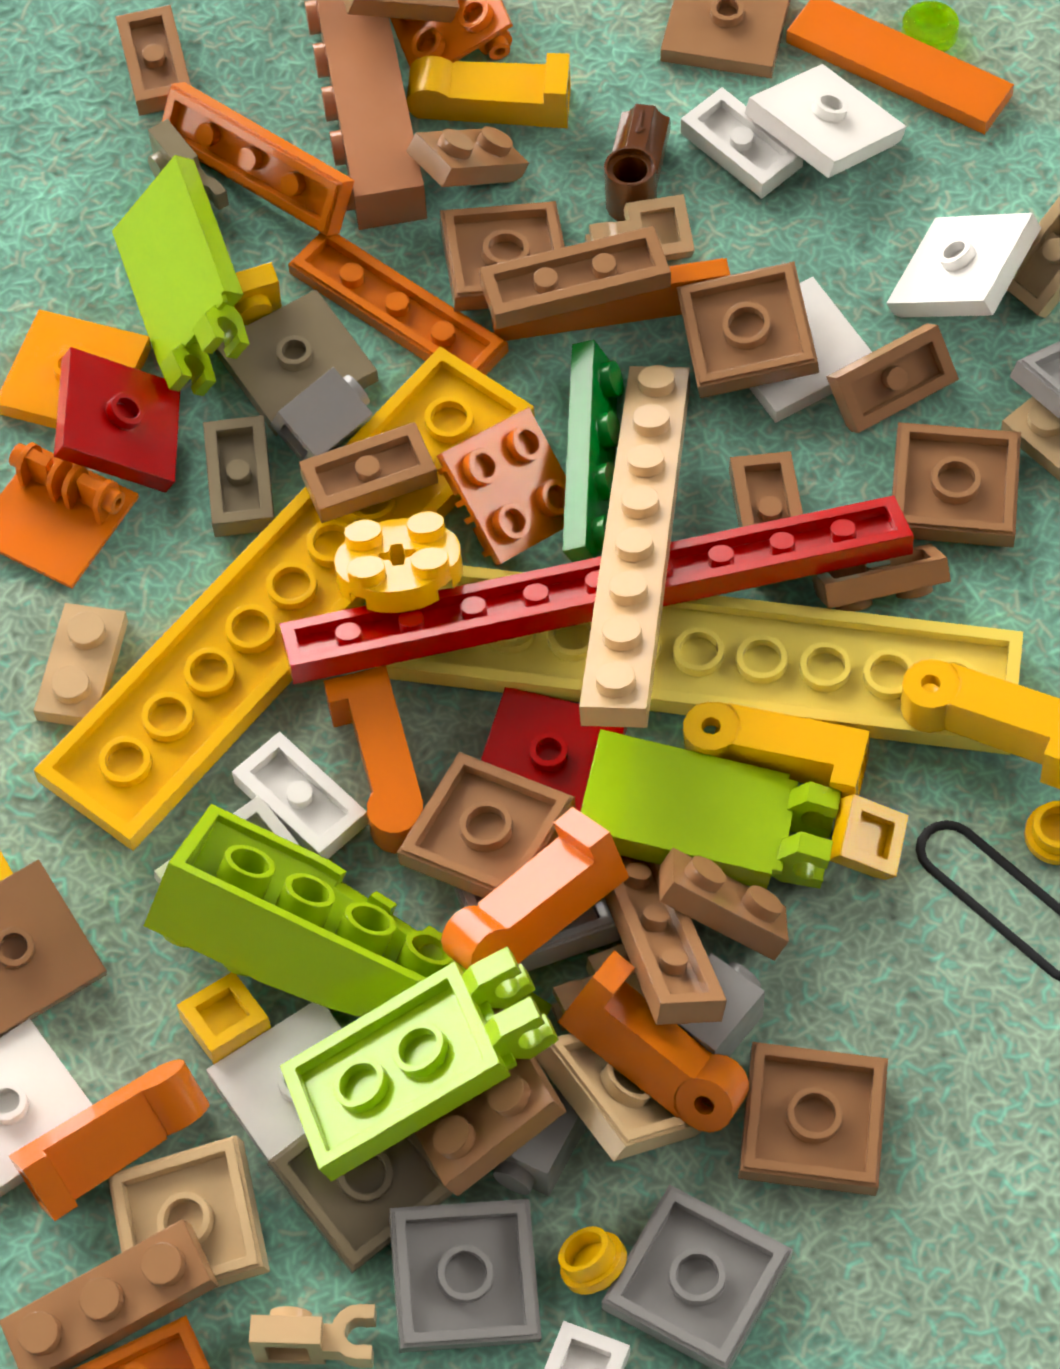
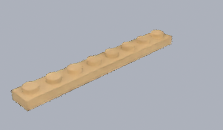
[579,365,690,728]

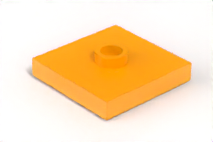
[0,309,152,429]

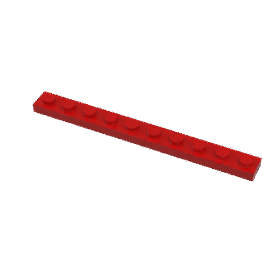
[279,495,914,685]

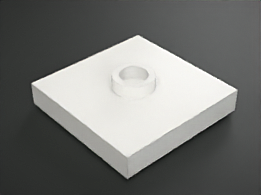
[744,64,907,178]
[886,213,1041,318]
[749,277,872,423]
[206,1002,342,1163]
[0,1018,92,1197]

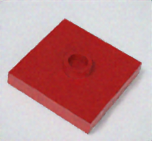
[54,347,180,493]
[481,687,627,812]

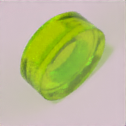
[901,1,959,52]

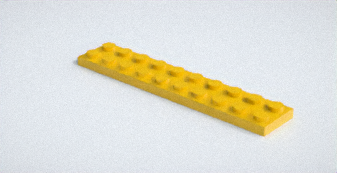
[34,347,535,851]

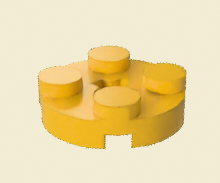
[334,512,463,613]

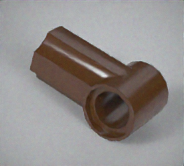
[604,104,671,221]

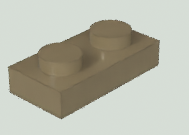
[203,415,275,537]

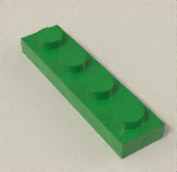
[562,339,624,562]

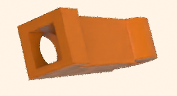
[323,666,423,854]
[441,807,629,970]
[557,950,749,1133]
[9,1059,210,1221]

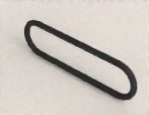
[915,820,1060,981]

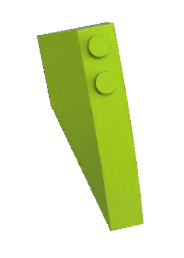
[143,804,552,1017]

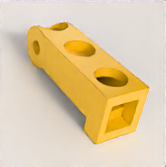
[406,53,571,129]
[901,659,1060,789]
[683,701,870,799]

